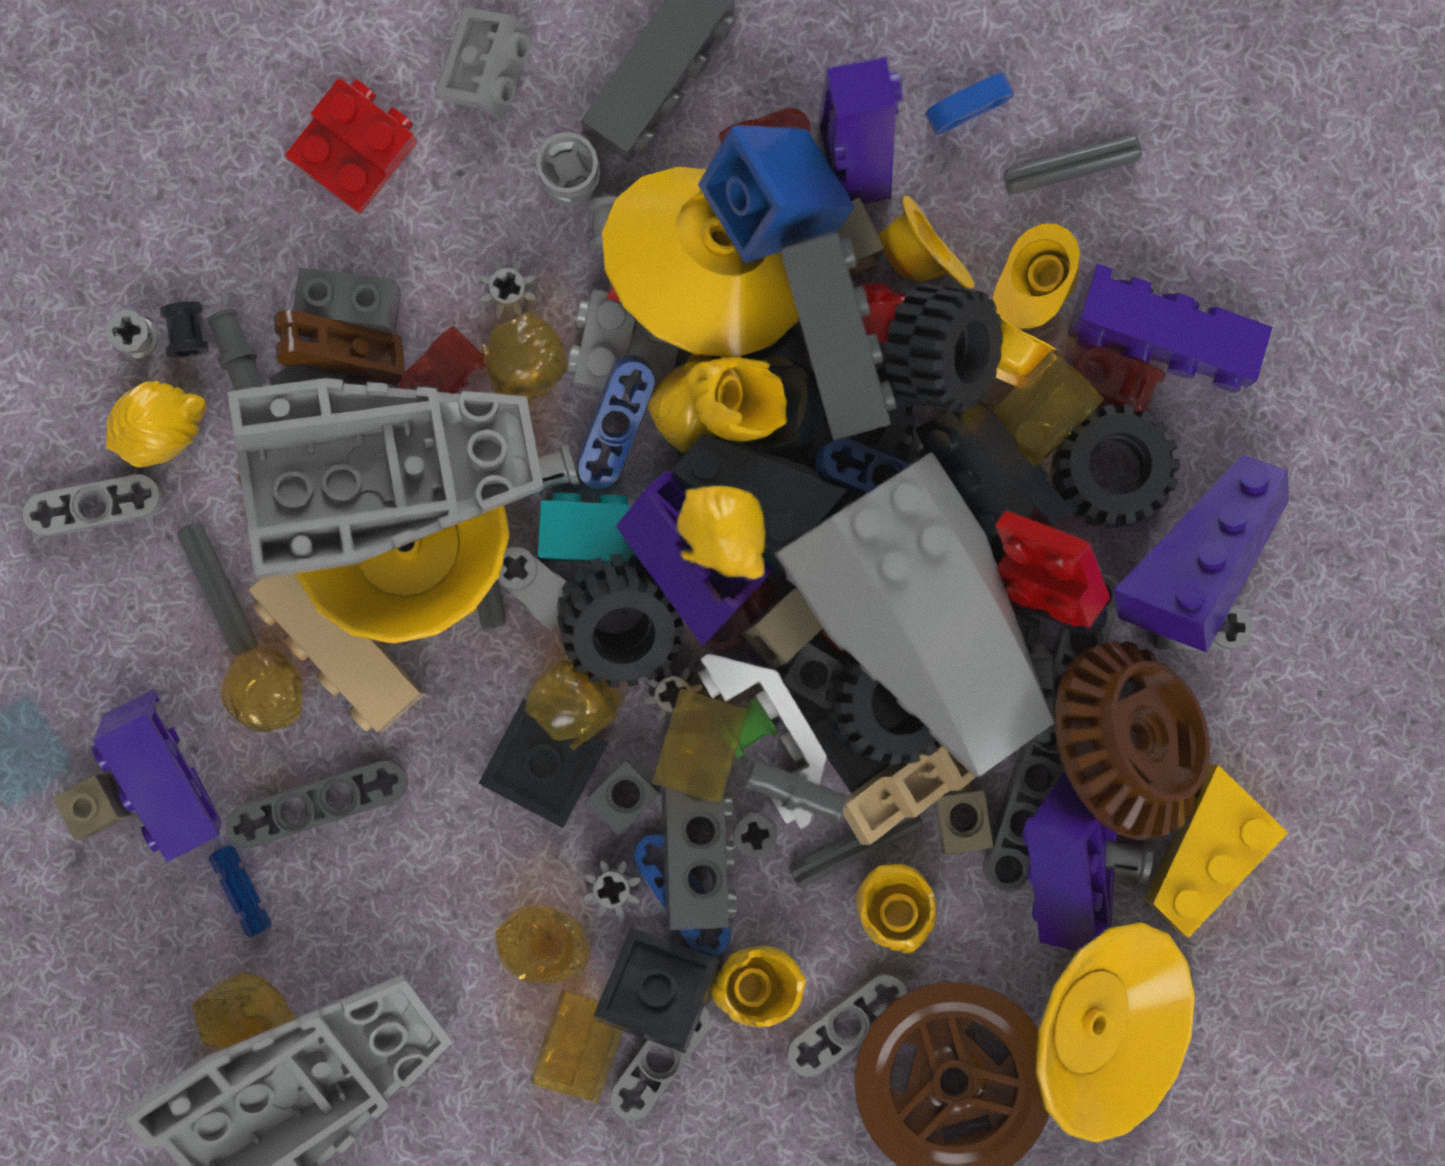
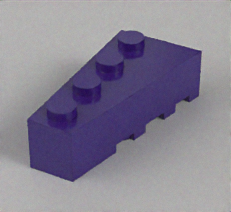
[818,57,902,204]
[1067,263,1273,392]
[1113,455,1289,653]

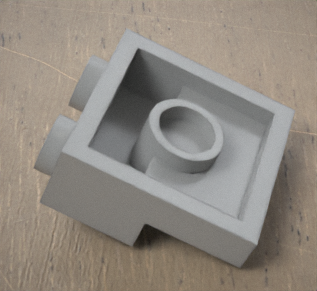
[567,289,679,397]

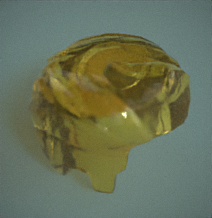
[481,312,568,408]
[219,647,304,733]
[525,659,625,750]
[495,903,591,986]
[191,972,296,1050]

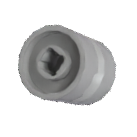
[536,132,601,207]

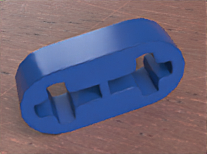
[925,73,1015,135]

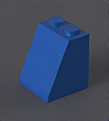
[698,125,855,263]

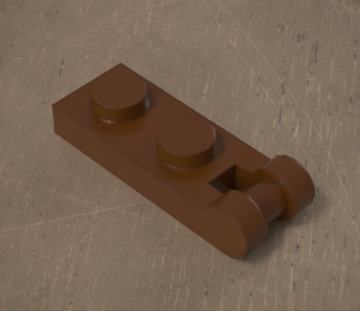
[274,310,406,385]

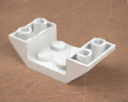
[698,654,827,829]

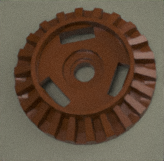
[1055,641,1210,840]
[854,980,1050,1166]

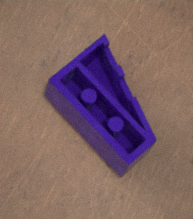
[616,470,775,646]
[92,689,221,862]
[1023,771,1117,951]

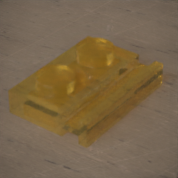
[992,350,1104,467]
[651,689,748,804]
[529,989,623,1104]

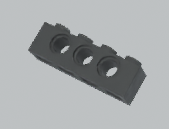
[660,733,737,931]

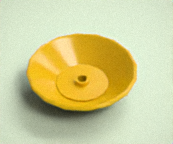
[602,167,799,357]
[296,505,510,644]
[1036,922,1195,1143]

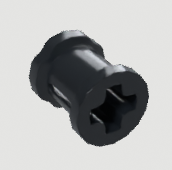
[160,301,209,358]

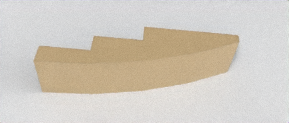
[842,740,976,845]

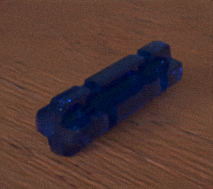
[209,846,272,937]

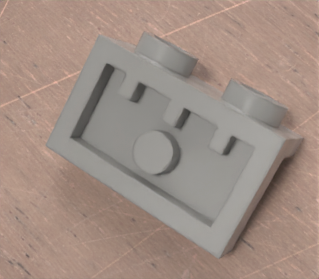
[435,7,532,120]

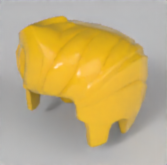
[647,354,717,453]
[685,356,787,442]
[105,380,207,467]
[677,486,765,579]
[855,864,937,954]
[710,945,806,1028]

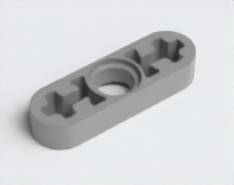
[23,474,163,537]
[787,973,907,1077]
[610,1004,710,1121]

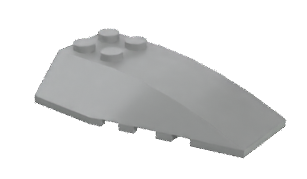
[227,378,544,579]
[775,452,1054,777]
[122,975,453,1166]

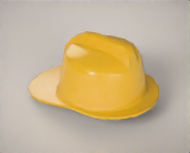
[878,196,974,289]
[992,224,1081,330]
[995,312,1062,388]

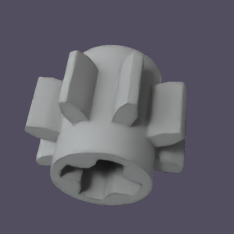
[480,261,538,320]
[645,667,703,724]
[583,859,642,918]

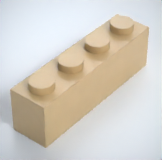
[248,573,425,732]

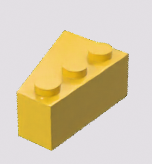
[1143,764,1288,938]

